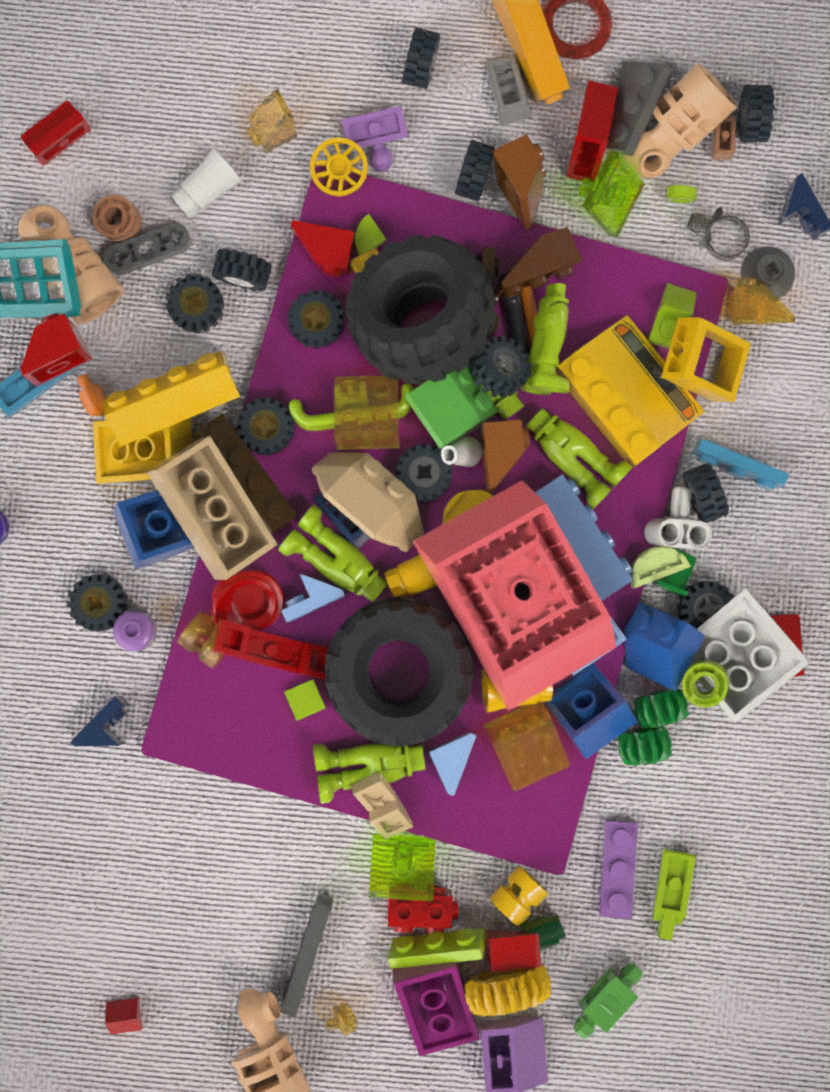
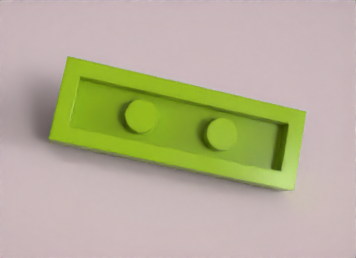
[387,928,487,969]

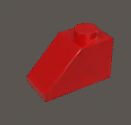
[291,220,355,278]

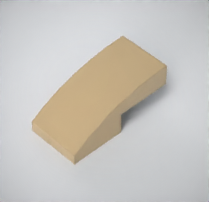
[352,772,413,839]

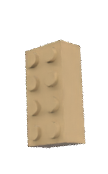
[147,436,277,580]

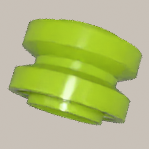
[682,659,729,708]

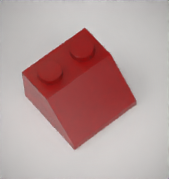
[20,313,93,387]

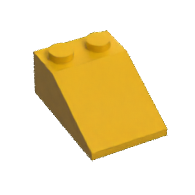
[93,417,192,484]

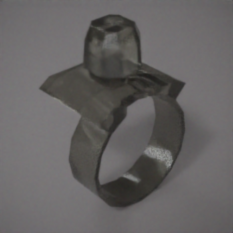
[686,206,750,261]

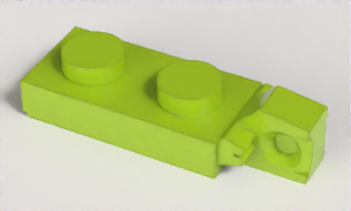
[652,848,696,941]

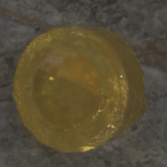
[325,1001,358,1036]

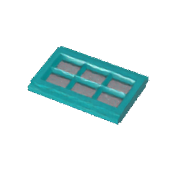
[0,239,82,318]

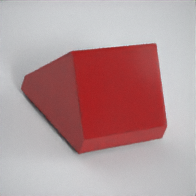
[105,997,143,1035]

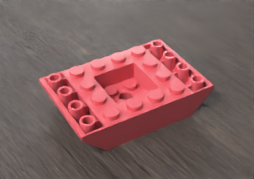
[412,481,617,710]

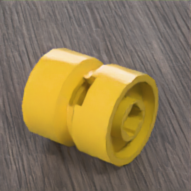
[489,865,549,927]

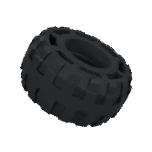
[345,234,497,384]
[325,597,473,746]

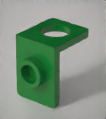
[652,547,697,597]

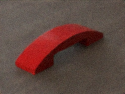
[212,619,329,680]

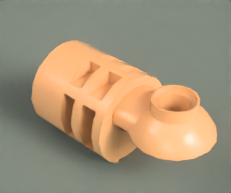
[624,63,738,179]
[18,205,124,324]
[231,988,312,1092]

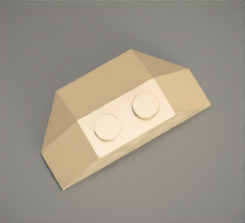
[312,452,424,552]

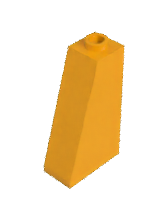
[492,0,570,105]

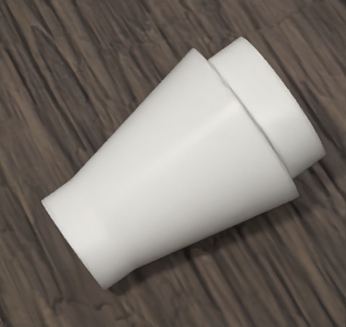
[441,436,483,467]

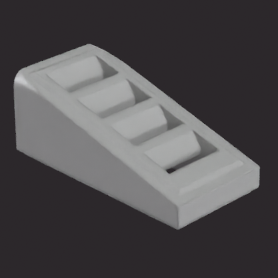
[486,55,530,125]

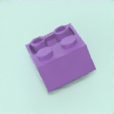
[479,1016,548,1092]

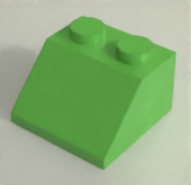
[405,367,499,449]

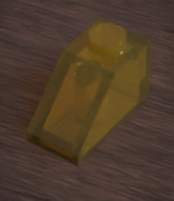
[247,89,297,154]
[726,277,795,325]

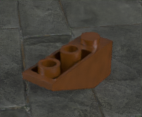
[493,227,583,299]

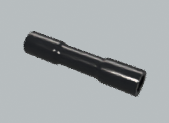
[499,274,530,356]

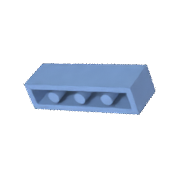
[535,474,633,601]

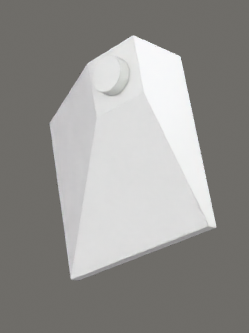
[689,588,810,723]

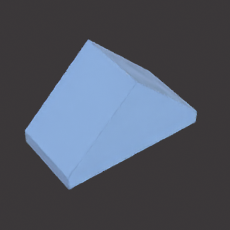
[429,732,476,796]

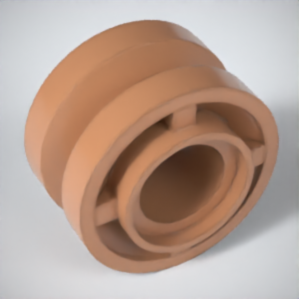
[92,194,142,243]

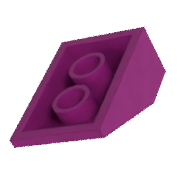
[392,962,480,1056]

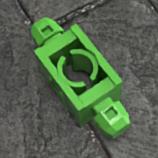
[573,962,643,1039]

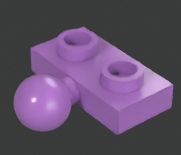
[341,106,408,172]

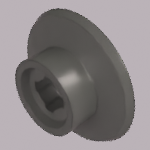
[741,246,796,300]

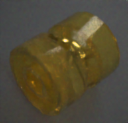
[177,610,226,670]

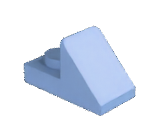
[282,574,345,623]

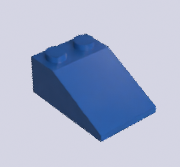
[114,490,194,570]

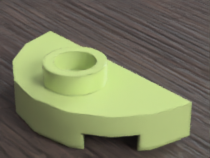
[630,546,691,588]

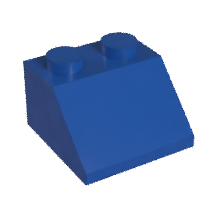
[625,602,706,692]
[544,663,638,759]

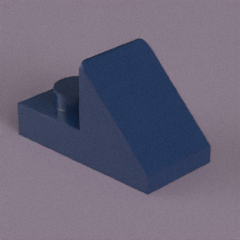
[778,173,830,240]
[70,695,129,747]

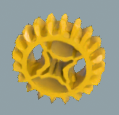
[465,964,551,1017]

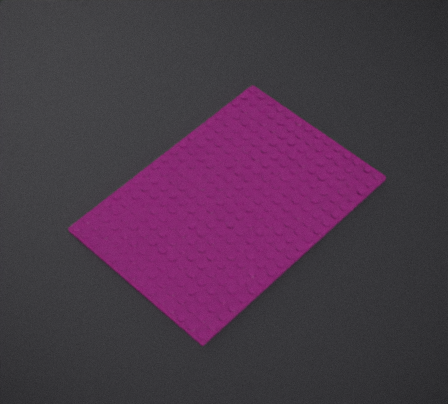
[141,166,728,875]

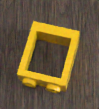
[661,317,751,403]

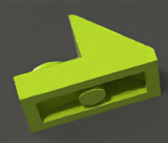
[648,283,697,349]

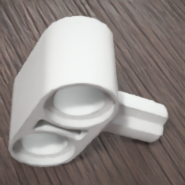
[644,487,712,549]

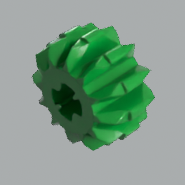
[634,688,689,729]
[617,726,672,766]

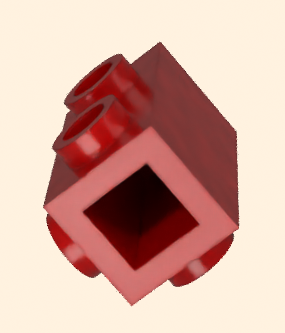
[388,885,458,933]

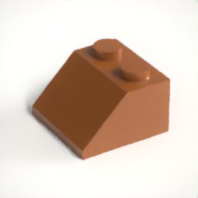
[493,134,546,231]
[480,419,530,493]

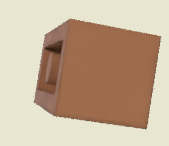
[712,116,736,160]

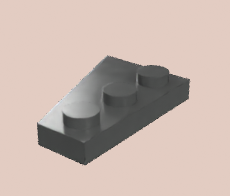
[606,61,672,156]

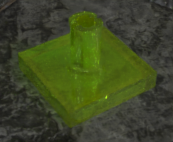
[578,150,645,238]
[369,834,436,901]

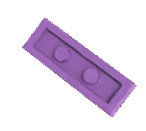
[599,820,638,919]

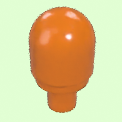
[77,373,107,416]

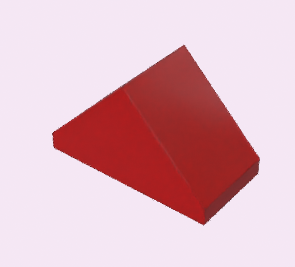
[485,929,541,972]

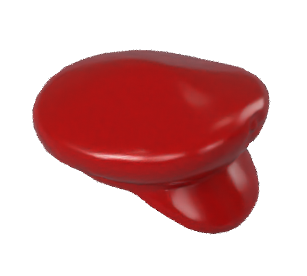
[211,570,284,631]

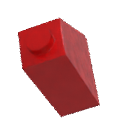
[566,80,618,184]

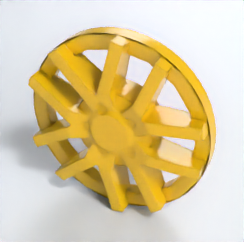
[310,137,368,197]

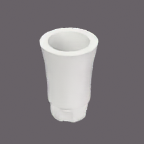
[171,147,242,218]

